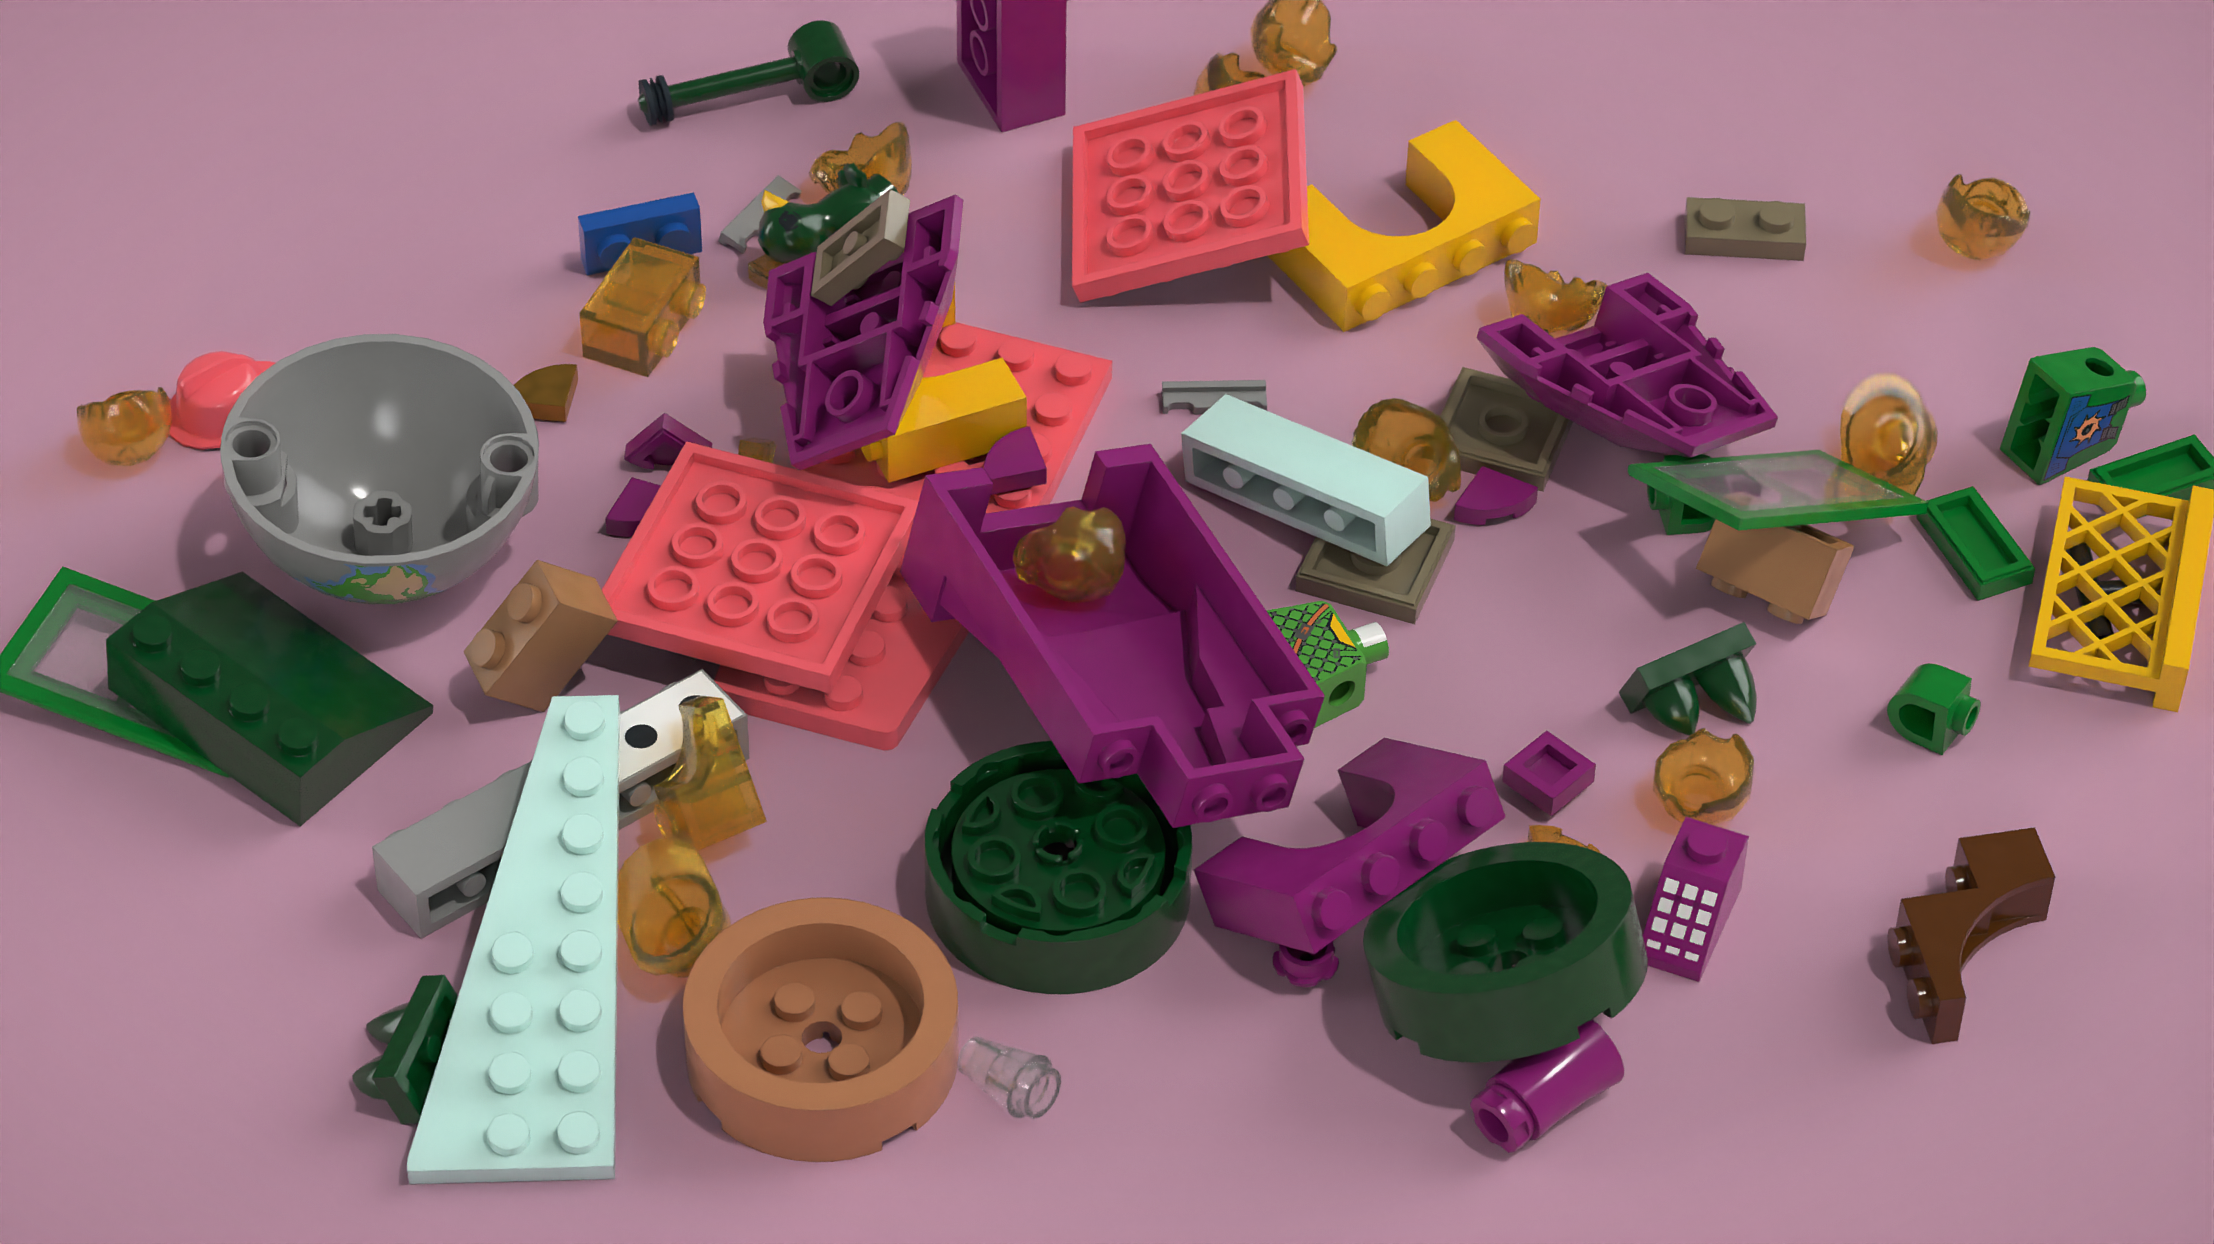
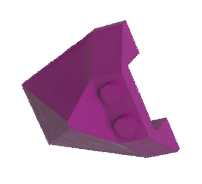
[763,194,964,470]
[1476,272,1778,457]

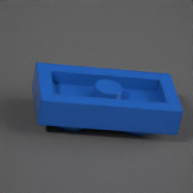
[578,192,702,276]

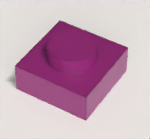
[1502,730,1596,816]

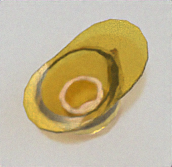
[1840,374,1938,501]
[618,838,731,978]

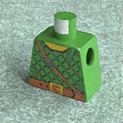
[1266,601,1389,728]

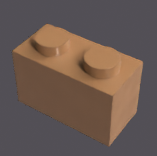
[1696,495,1855,624]
[463,560,618,712]

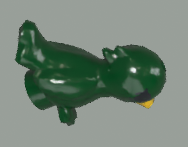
[758,162,899,264]

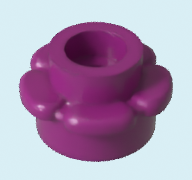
[1272,941,1339,987]

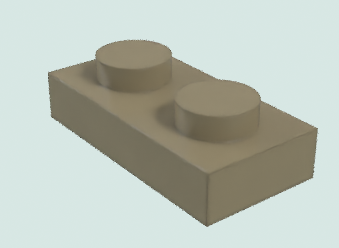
[811,189,910,306]
[1685,197,1806,261]

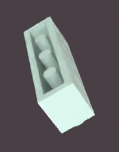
[1181,394,1431,566]

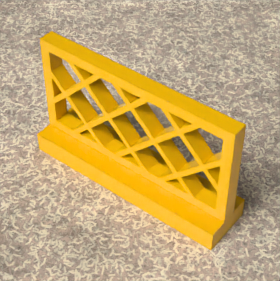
[2028,476,2214,712]

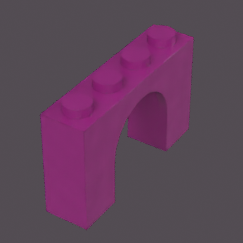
[1194,737,1506,954]

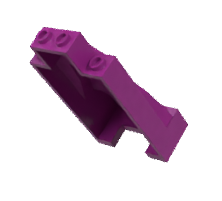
[900,444,1325,828]

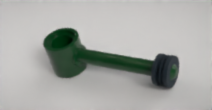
[638,20,859,126]

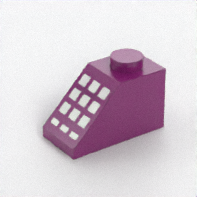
[1643,817,1749,982]

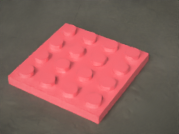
[1072,69,1309,303]
[602,441,919,694]

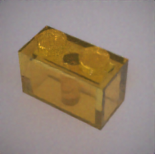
[579,237,706,377]

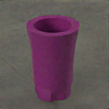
[1470,1019,1624,1153]

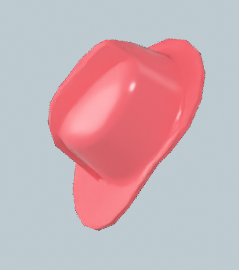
[164,351,275,450]

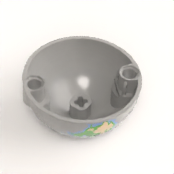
[220,334,539,604]

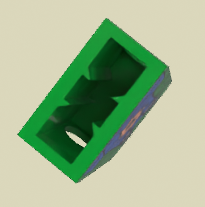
[2000,347,2146,485]

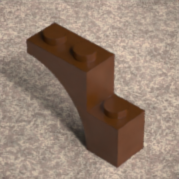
[1887,827,2055,1044]

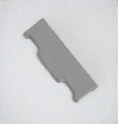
[718,175,802,253]
[1162,380,1267,414]

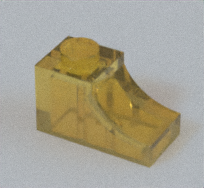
[653,695,767,851]

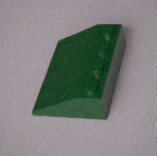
[106,571,433,827]

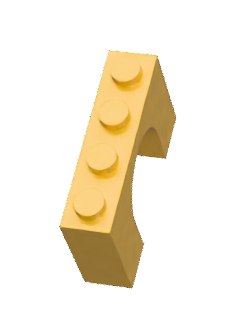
[1268,119,1541,332]
[861,283,1027,483]

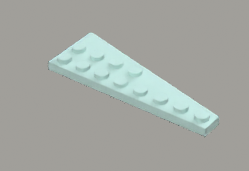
[407,695,620,1184]

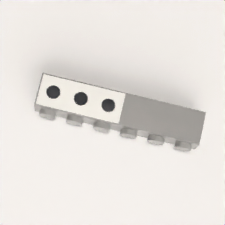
[372,669,750,939]

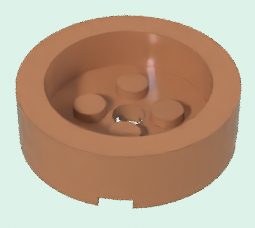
[683,897,959,1162]

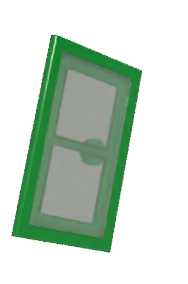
[1627,450,1929,531]
[0,566,230,778]

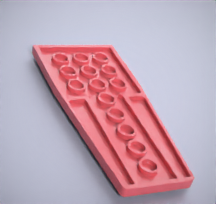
[714,322,1112,750]

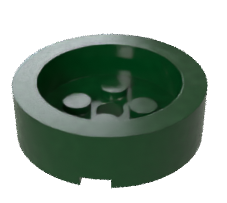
[925,741,1192,994]
[1363,842,1648,1063]

